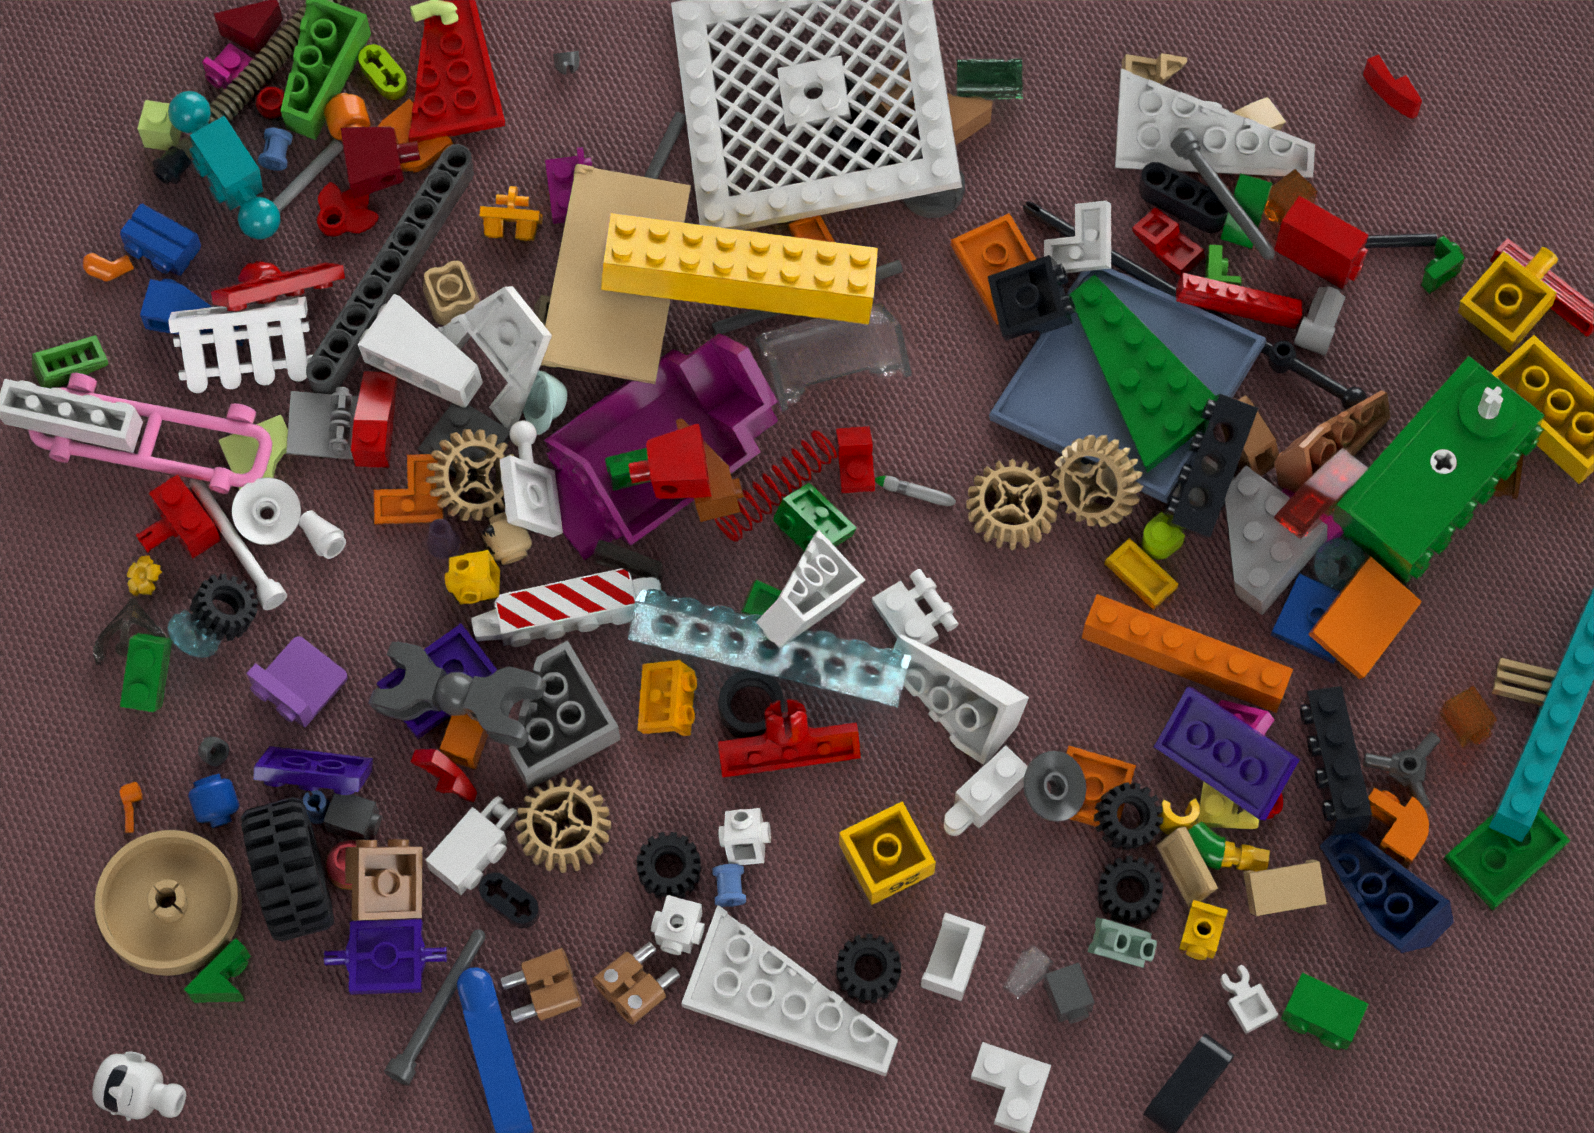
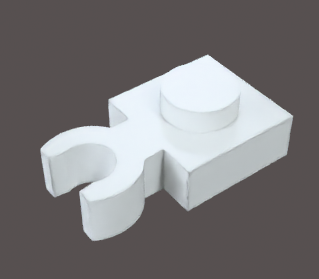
[1220,965,1278,1034]

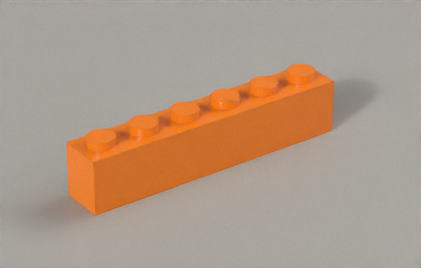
[1082,594,1293,713]

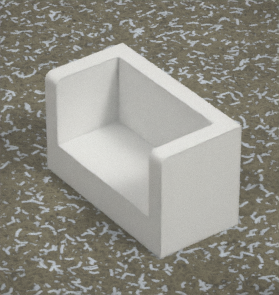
[921,913,986,1001]

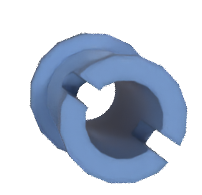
[303,790,330,824]

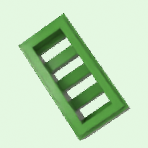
[32,335,108,389]

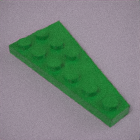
[1070,274,1215,473]

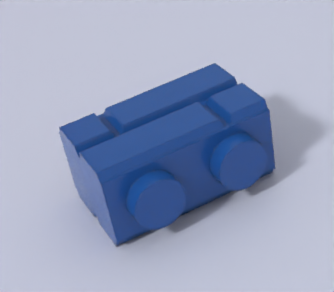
[120,203,201,276]

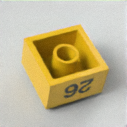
[839,801,936,905]

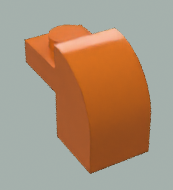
[1368,788,1429,869]

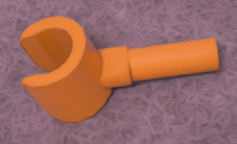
[120,782,143,833]

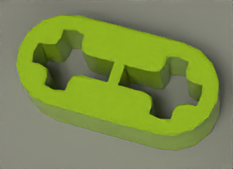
[358,44,408,100]

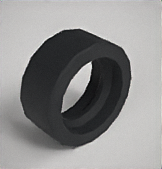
[718,670,784,738]

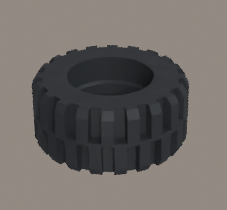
[241,797,334,942]

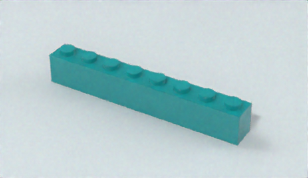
[1489,587,1594,842]

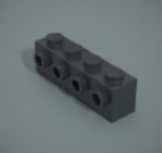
[1300,686,1372,836]

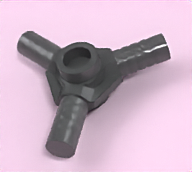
[1363,732,1441,809]

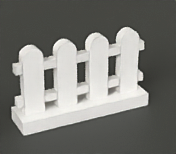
[169,297,313,393]

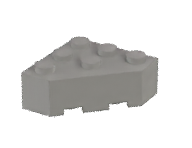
[1225,466,1327,615]
[509,640,620,790]

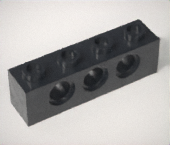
[1165,394,1259,539]

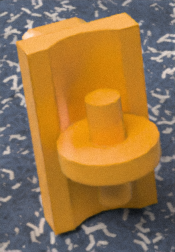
[479,186,543,241]

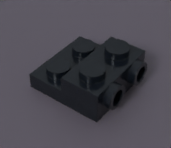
[988,255,1076,341]

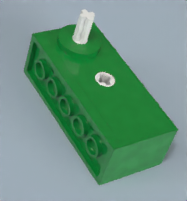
[1333,356,1545,585]

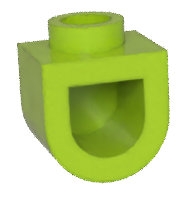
[1141,512,1185,560]

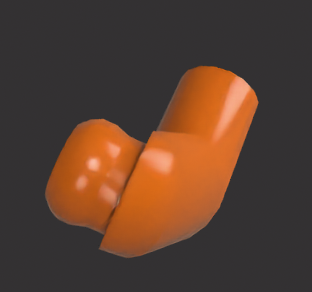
[83,253,134,282]

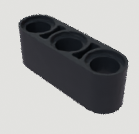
[1139,162,1228,233]
[1143,1033,1235,1133]

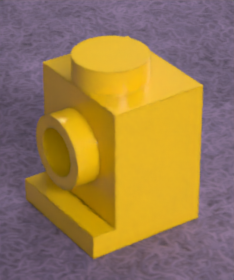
[1179,900,1228,960]

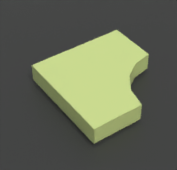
[218,415,288,490]

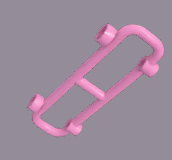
[28,373,272,494]

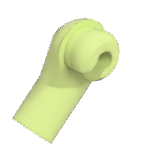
[410,0,459,25]

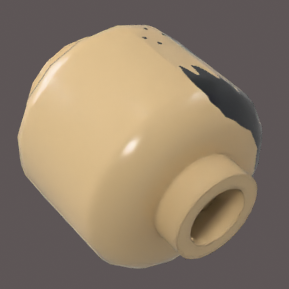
[482,512,532,565]

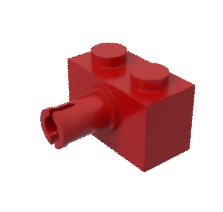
[135,474,221,559]

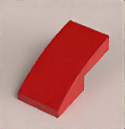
[1363,54,1422,119]
[1132,207,1205,277]

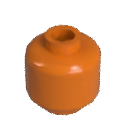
[324,93,370,141]

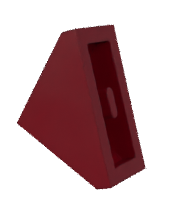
[214,0,283,54]

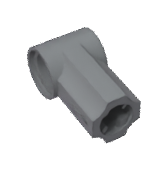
[1294,286,1346,356]

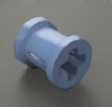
[258,128,293,171]
[712,864,746,907]

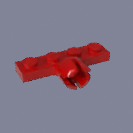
[211,261,345,311]
[718,699,861,778]

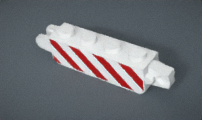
[471,568,662,647]

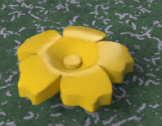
[127,555,162,596]

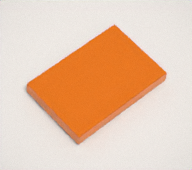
[950,213,1036,325]
[1308,556,1422,679]

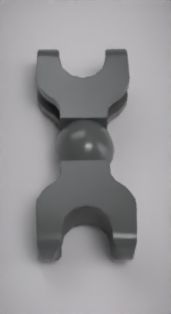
[368,642,547,747]

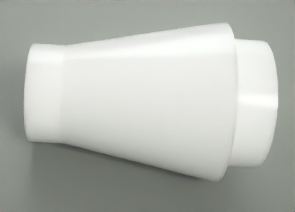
[298,510,346,559]

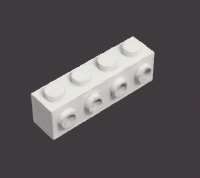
[0,379,143,453]

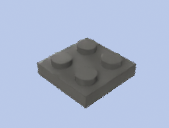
[417,403,510,482]

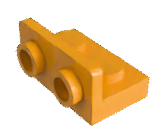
[637,660,697,736]

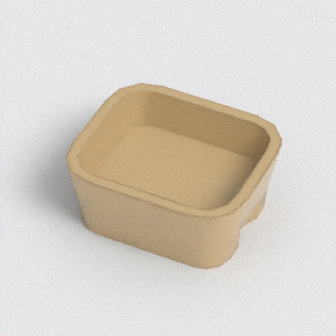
[422,261,480,326]

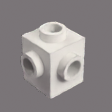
[719,808,771,865]
[651,895,705,955]

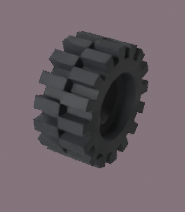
[190,574,258,641]
[1094,782,1163,850]
[636,832,701,900]
[1097,856,1163,925]
[836,933,901,1003]

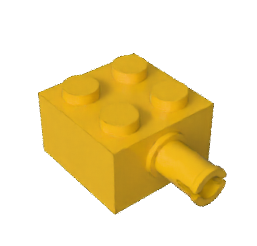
[1458,247,1558,353]

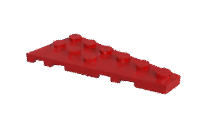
[408,0,505,142]

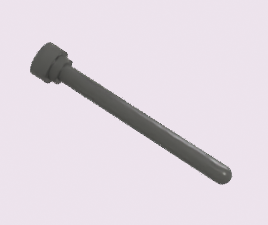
[1170,130,1275,260]
[384,929,486,1086]

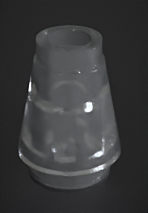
[1003,945,1054,999]

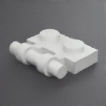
[872,569,958,646]

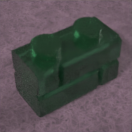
[957,58,1023,99]

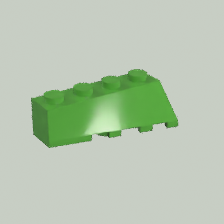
[281,0,371,140]

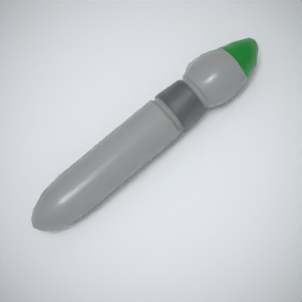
[875,475,956,506]

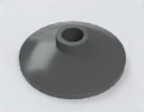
[1024,751,1086,822]

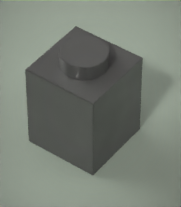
[323,793,382,840]
[1043,962,1095,1024]

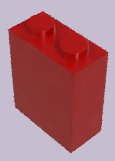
[1274,195,1369,290]

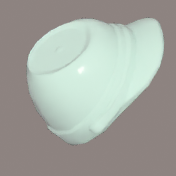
[523,370,567,435]

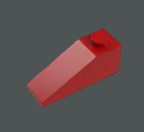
[351,371,398,468]

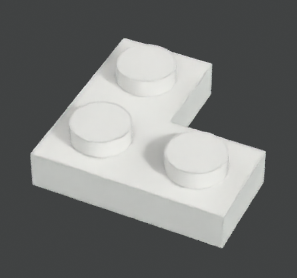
[1044,201,1111,273]
[971,1042,1051,1133]

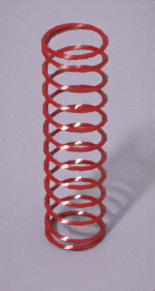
[714,430,837,542]

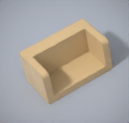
[1243,859,1327,916]

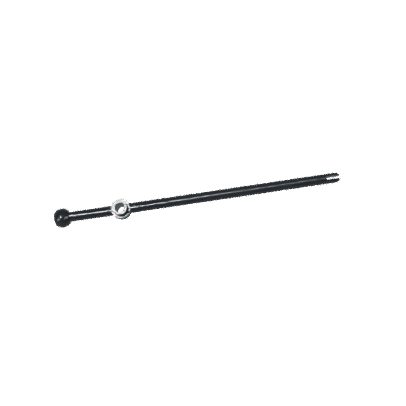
[1023,201,1367,410]

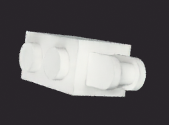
[944,746,1028,836]
[426,796,518,895]

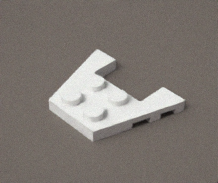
[437,286,552,429]

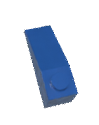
[140,279,244,346]

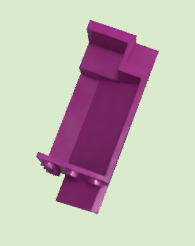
[544,333,778,560]

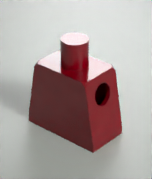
[340,126,421,198]

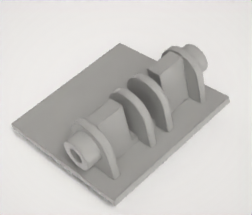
[286,387,358,459]

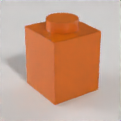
[439,714,488,770]

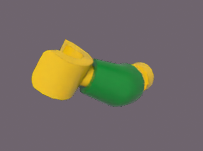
[1158,798,1270,872]

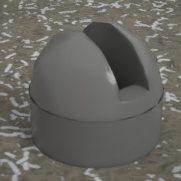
[553,51,580,75]
[198,736,229,767]

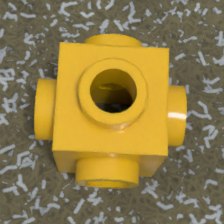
[445,550,500,605]

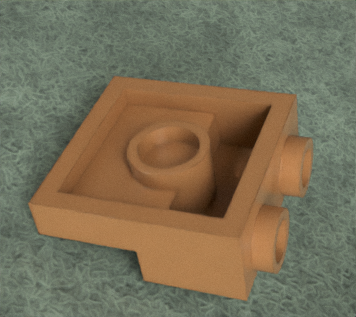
[345,839,422,920]

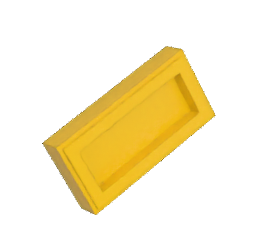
[1105,538,1179,610]

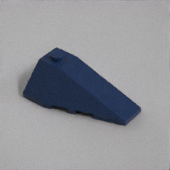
[1320,832,1454,953]

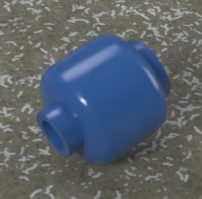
[188,774,240,828]

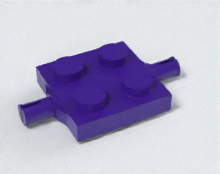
[324,919,447,995]

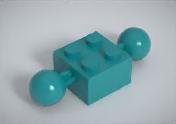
[168,91,281,240]

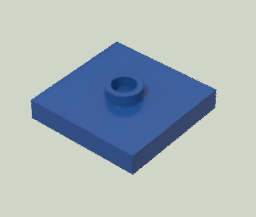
[1270,573,1340,664]

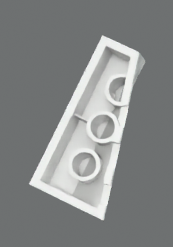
[756,530,865,648]

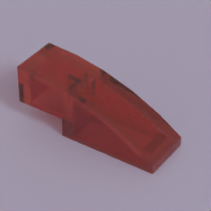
[1274,448,1368,540]

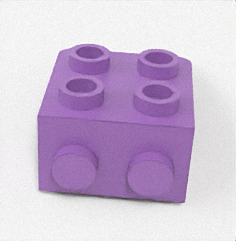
[246,636,348,728]

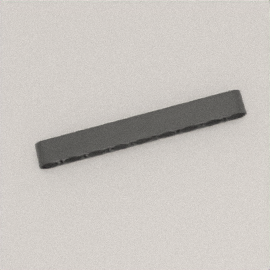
[306,144,474,394]

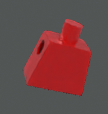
[629,424,712,499]

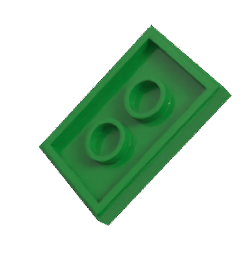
[1443,809,1571,911]

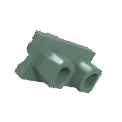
[1088,917,1157,968]

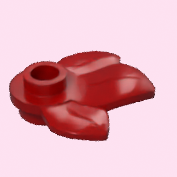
[317,182,379,237]

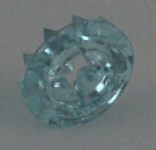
[1314,537,1365,592]
[167,610,221,658]

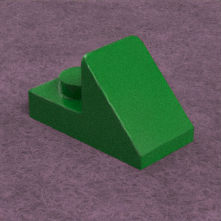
[184,938,251,1003]

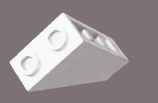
[358,294,483,408]

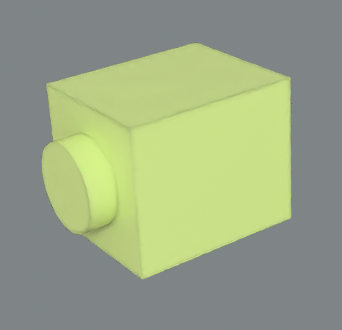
[137,100,181,151]

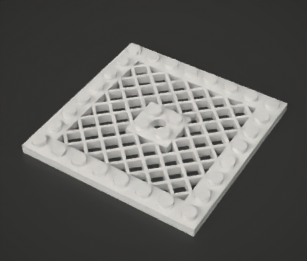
[671,0,962,230]

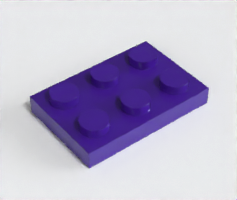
[376,624,497,740]
[253,746,373,795]

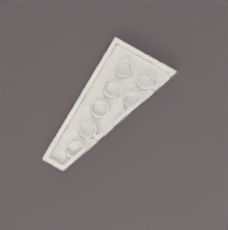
[1115,68,1315,179]
[681,905,898,1076]

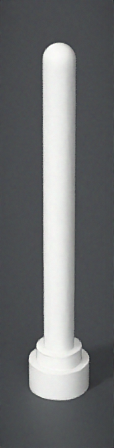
[189,478,287,610]

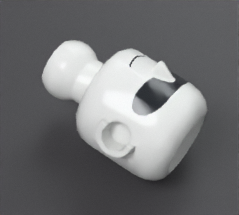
[92,1052,186,1121]

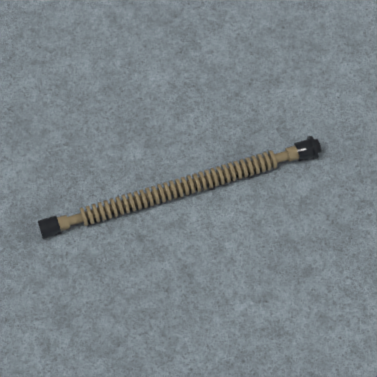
[152,0,341,184]

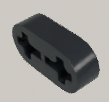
[479,872,540,928]

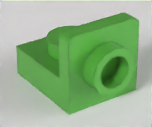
[1205,245,1241,286]

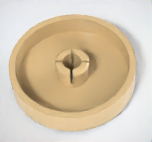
[95,830,242,976]

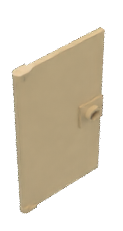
[541,164,691,384]

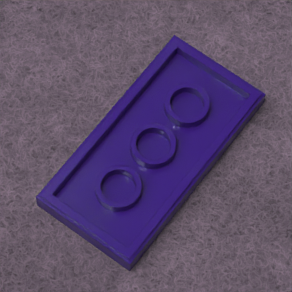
[1154,687,1300,821]

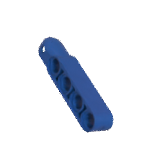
[457,967,534,1133]

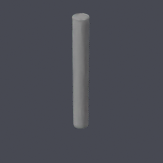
[273,139,344,212]

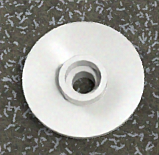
[232,477,301,545]

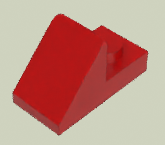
[836,426,875,493]

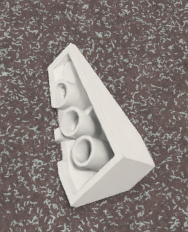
[887,635,1029,765]

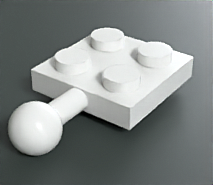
[500,421,563,537]

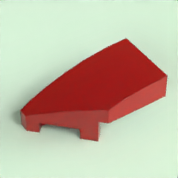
[410,749,477,802]

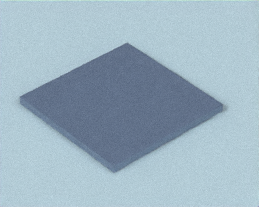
[989,269,1266,504]

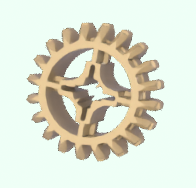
[426,429,515,521]
[1051,435,1144,527]
[966,458,1059,551]
[515,777,611,873]

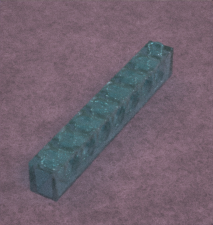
[628,589,911,707]

